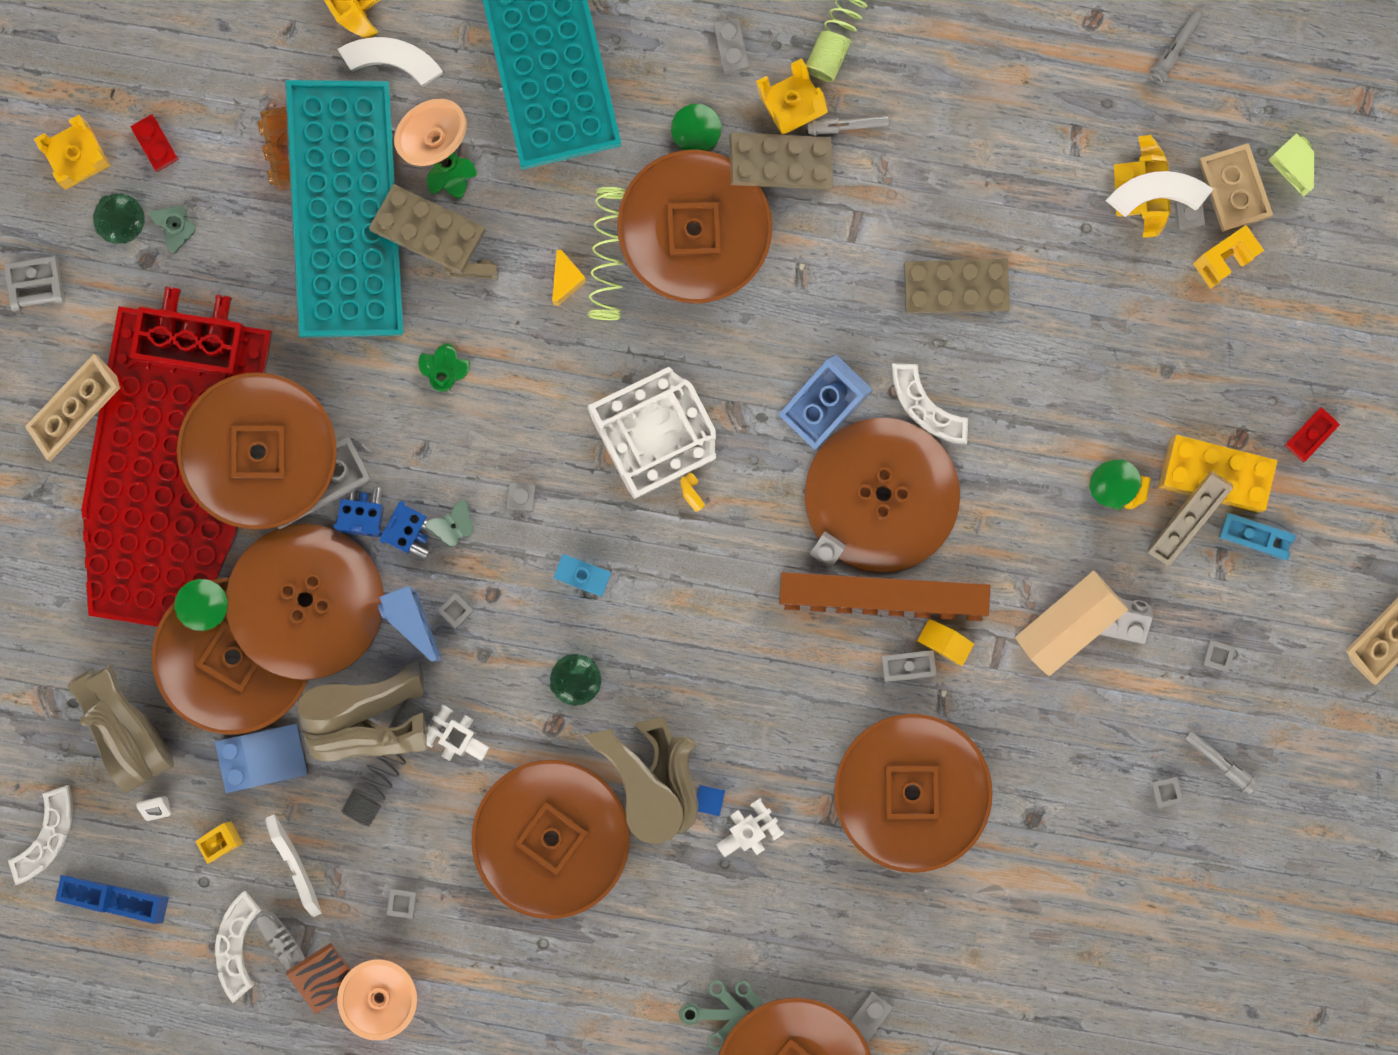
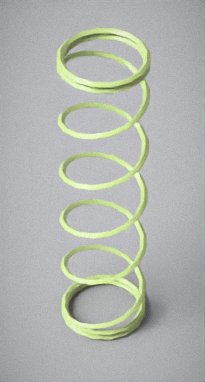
[588,187,626,320]

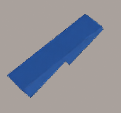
[55,875,169,924]

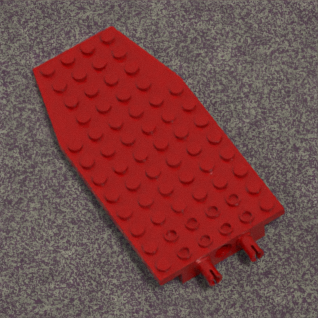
[81,286,273,627]

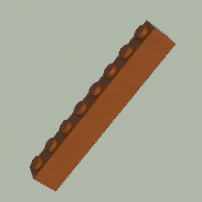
[779,572,991,621]

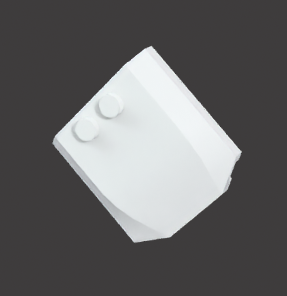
[588,367,716,499]

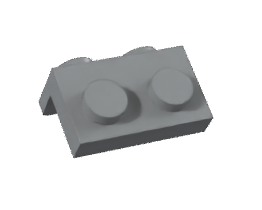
[1099,596,1153,644]

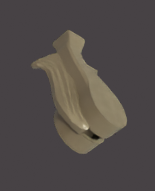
[297,659,427,761]
[67,664,174,793]
[584,716,699,844]

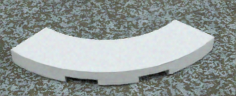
[337,37,444,87]
[1105,171,1213,217]
[892,363,968,444]
[8,785,73,885]
[265,814,322,917]
[215,890,262,1003]

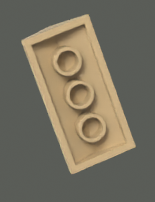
[25,354,120,462]
[1015,570,1129,676]
[1346,598,1398,685]

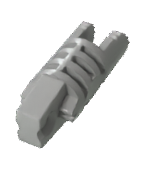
[256,911,305,970]

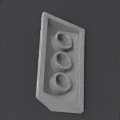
[278,437,371,530]

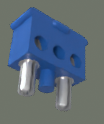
[334,487,384,538]
[380,501,433,559]

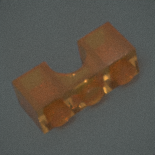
[257,106,290,192]

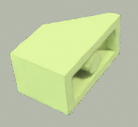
[1269,133,1314,197]

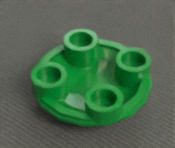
[671,104,722,151]
[1089,460,1142,510]
[174,579,228,631]

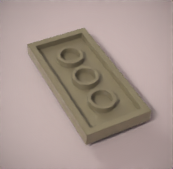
[729,132,833,190]
[369,184,486,275]
[904,259,1010,314]

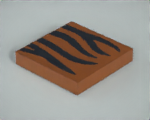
[286,943,351,1014]

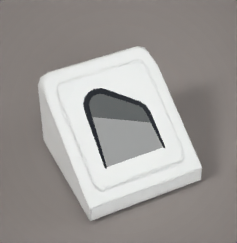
[136,796,171,821]

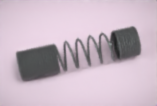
[341,699,435,827]

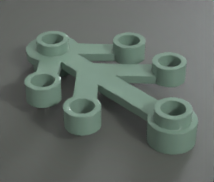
[679,980,764,1050]

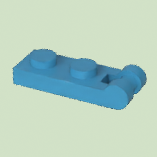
[1218,513,1296,561]

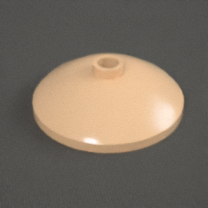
[394,99,467,166]
[337,959,418,1040]

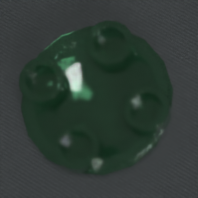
[93,193,145,244]
[550,654,602,706]

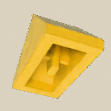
[552,250,586,306]
[916,619,974,667]
[195,821,244,864]

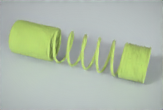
[806,0,868,82]

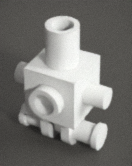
[426,704,490,761]
[716,798,784,857]

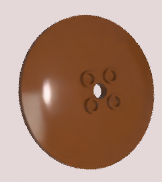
[617,150,772,304]
[177,373,337,530]
[805,418,960,573]
[226,524,384,680]
[152,578,308,735]
[834,714,993,873]
[471,760,630,919]
[718,997,871,1055]

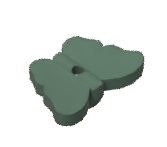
[150,206,196,254]
[425,500,473,547]

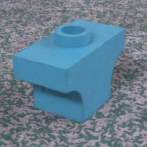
[553,554,612,597]

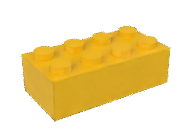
[1158,435,1278,513]

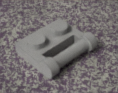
[4,256,65,311]

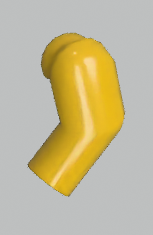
[680,472,705,512]
[1125,476,1151,509]

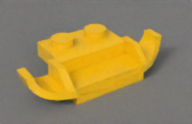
[324,0,381,38]
[1114,135,1171,238]

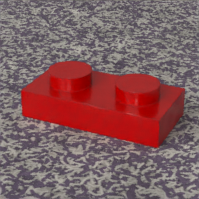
[130,114,179,172]
[1284,407,1340,463]

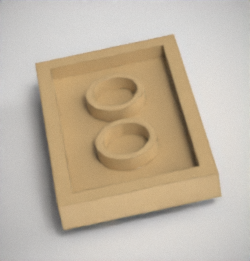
[1198,143,1273,233]

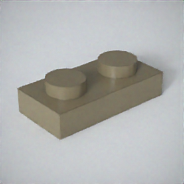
[444,260,499,280]

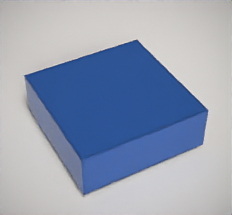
[697,785,725,816]

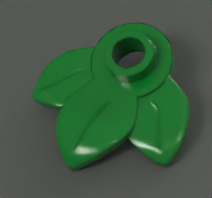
[427,152,477,199]
[418,343,470,392]

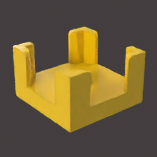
[756,58,828,135]
[34,114,111,190]
[1193,225,1264,289]

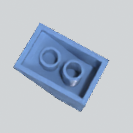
[778,355,873,450]
[378,586,442,663]
[215,724,308,793]

